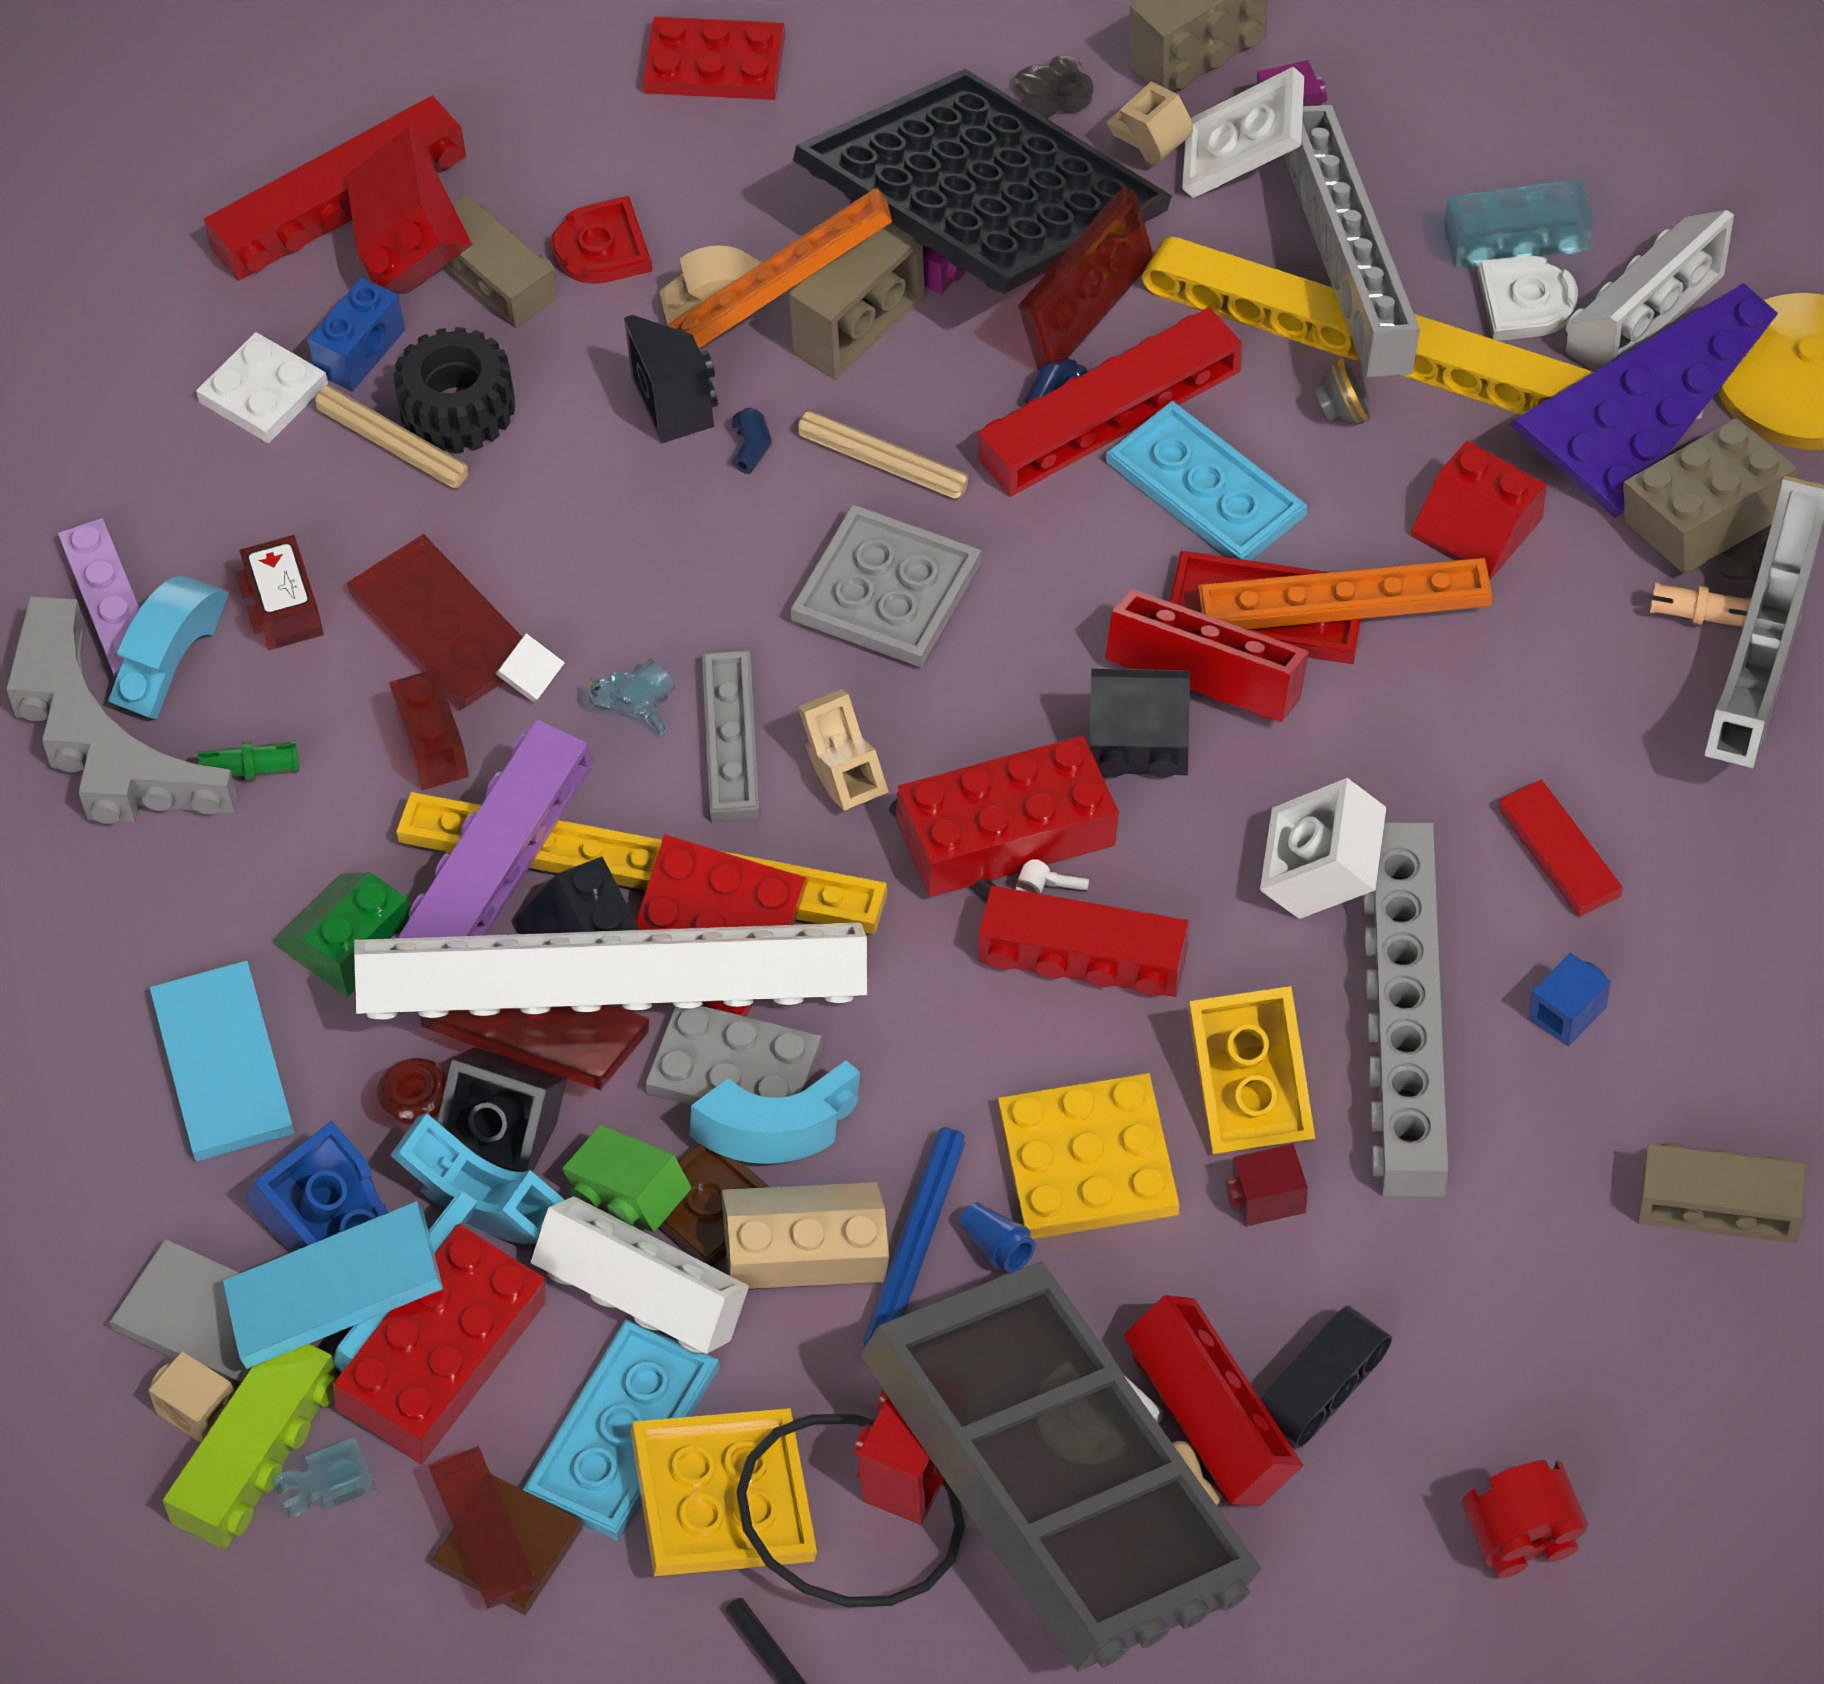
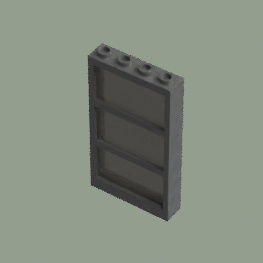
[860,1261,1261,1672]

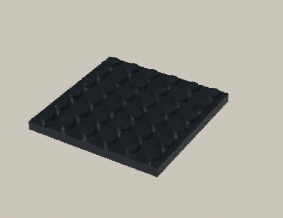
[793,69,1172,294]

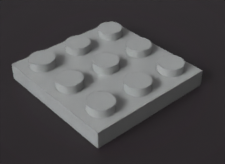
[791,505,982,668]

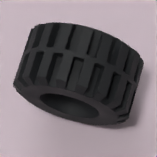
[393,327,515,453]

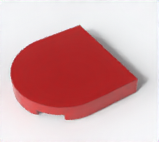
[551,195,652,284]

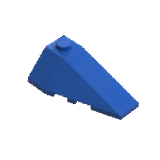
[245,1121,389,1252]

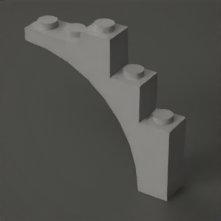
[1705,476,1824,768]
[6,596,238,824]

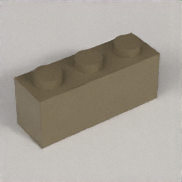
[445,194,557,328]
[1638,1143,1806,1243]

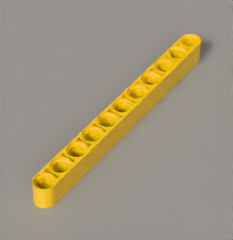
[1142,237,1593,415]

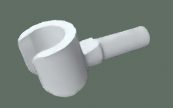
[1016,859,1089,894]

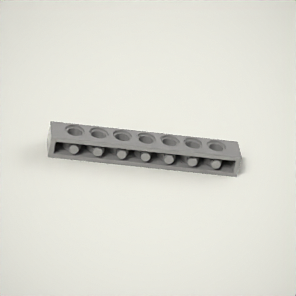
[1283,105,1420,377]
[1363,823,1448,1197]

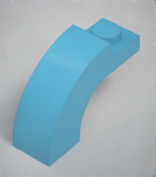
[108,575,229,719]
[689,1060,860,1164]
[390,1113,564,1244]

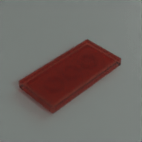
[1018,187,1153,372]
[347,534,522,711]
[421,1005,649,1091]

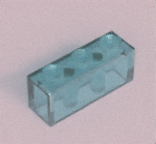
[1444,179,1594,268]

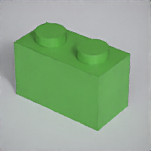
[562,1125,692,1233]

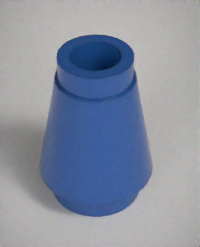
[959,1202,1035,1273]

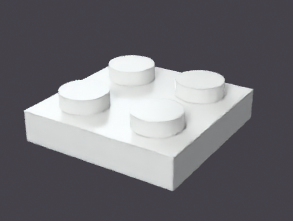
[196,332,328,444]

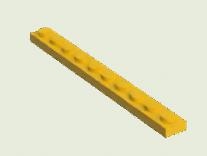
[396,792,888,934]

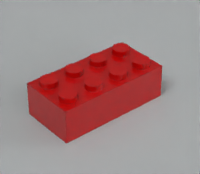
[896,735,1119,897]
[333,1224,545,1465]

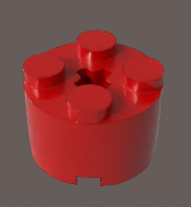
[1461,1460,1588,1578]

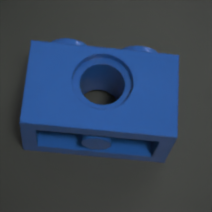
[308,277,405,392]

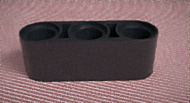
[1261,1305,1392,1448]

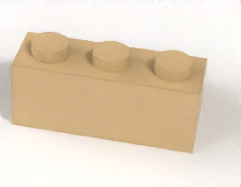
[721,1182,889,1289]

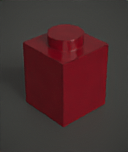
[1225,1143,1308,1227]

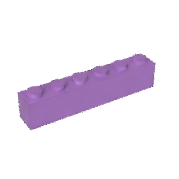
[390,719,594,939]

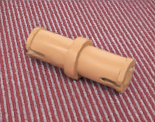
[1650,582,1751,629]

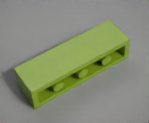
[162,1344,338,1550]

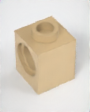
[148,1351,235,1443]

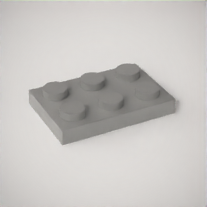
[645,1006,823,1105]

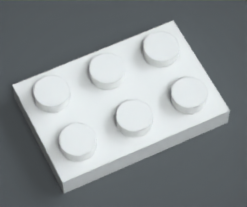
[1182,67,1304,198]

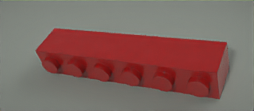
[203,95,466,281]
[978,307,1242,497]

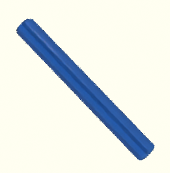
[863,1127,965,1348]

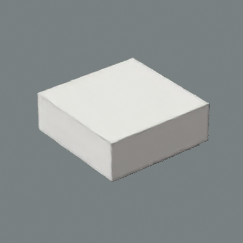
[495,633,565,703]

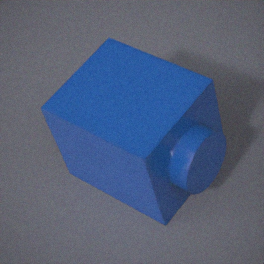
[1528,952,1611,1047]

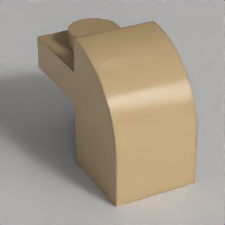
[1106,81,1193,165]
[659,245,761,325]
[798,689,888,811]

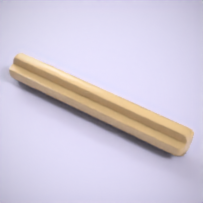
[315,385,469,488]
[798,410,968,499]

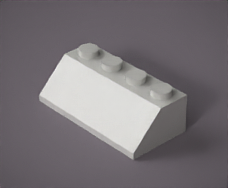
[1566,210,1734,372]

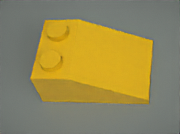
[1188,986,1315,1154]

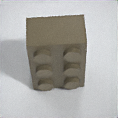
[1130,0,1267,92]
[789,224,925,380]
[1623,418,1798,574]

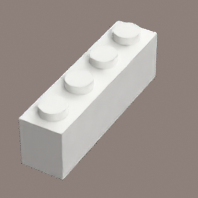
[531,1196,749,1354]

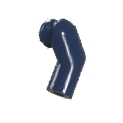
[1024,359,1088,403]
[732,407,772,474]

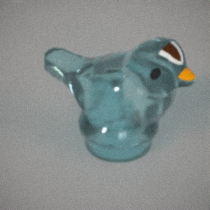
[589,659,675,736]

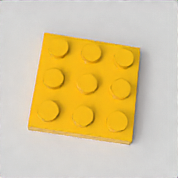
[998,1073,1180,1239]
[630,1408,817,1577]

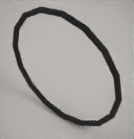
[736,1414,965,1607]

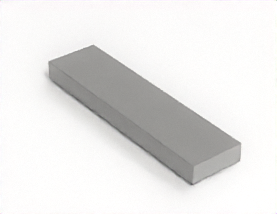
[702,650,760,822]

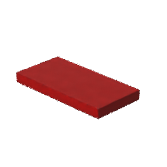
[1169,550,1363,664]

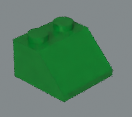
[274,872,410,997]

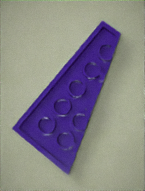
[1508,283,1778,518]

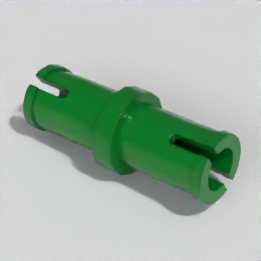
[198,740,299,781]

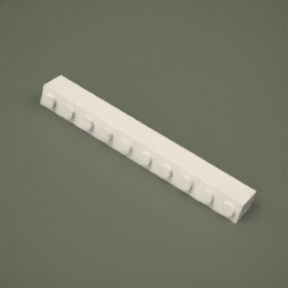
[354,923,867,1019]

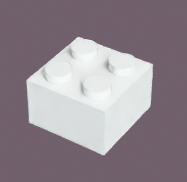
[1260,778,1386,919]

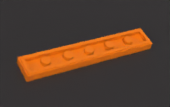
[667,188,892,348]
[1198,558,1492,629]

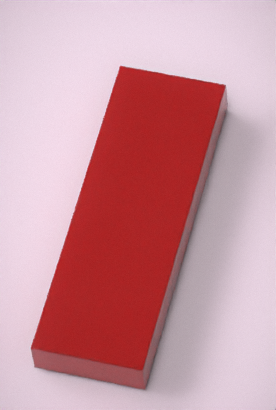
[1499,779,1623,917]

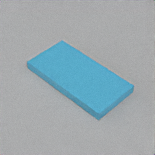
[1106,401,1307,561]
[150,961,295,1162]
[223,1201,443,1369]
[523,1319,720,1541]

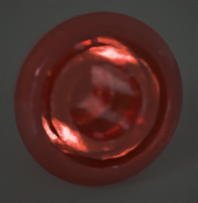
[377,1058,447,1125]

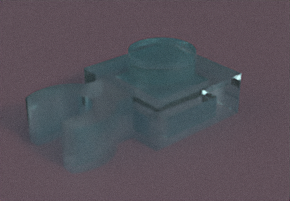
[273,1436,377,1517]

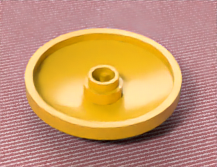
[1717,293,1824,450]

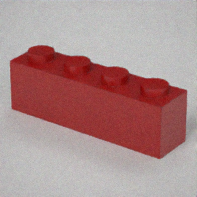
[1105,589,1309,722]
[978,885,1189,997]
[1123,1295,1304,1506]

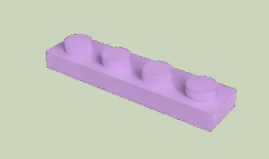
[58,518,140,681]

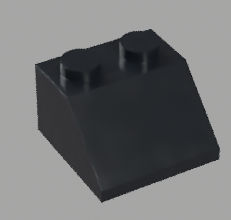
[624,315,718,443]
[1090,668,1190,777]
[515,856,640,934]
[437,1047,567,1172]

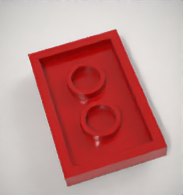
[643,16,785,100]
[636,834,808,930]

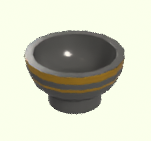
[1314,358,1370,423]

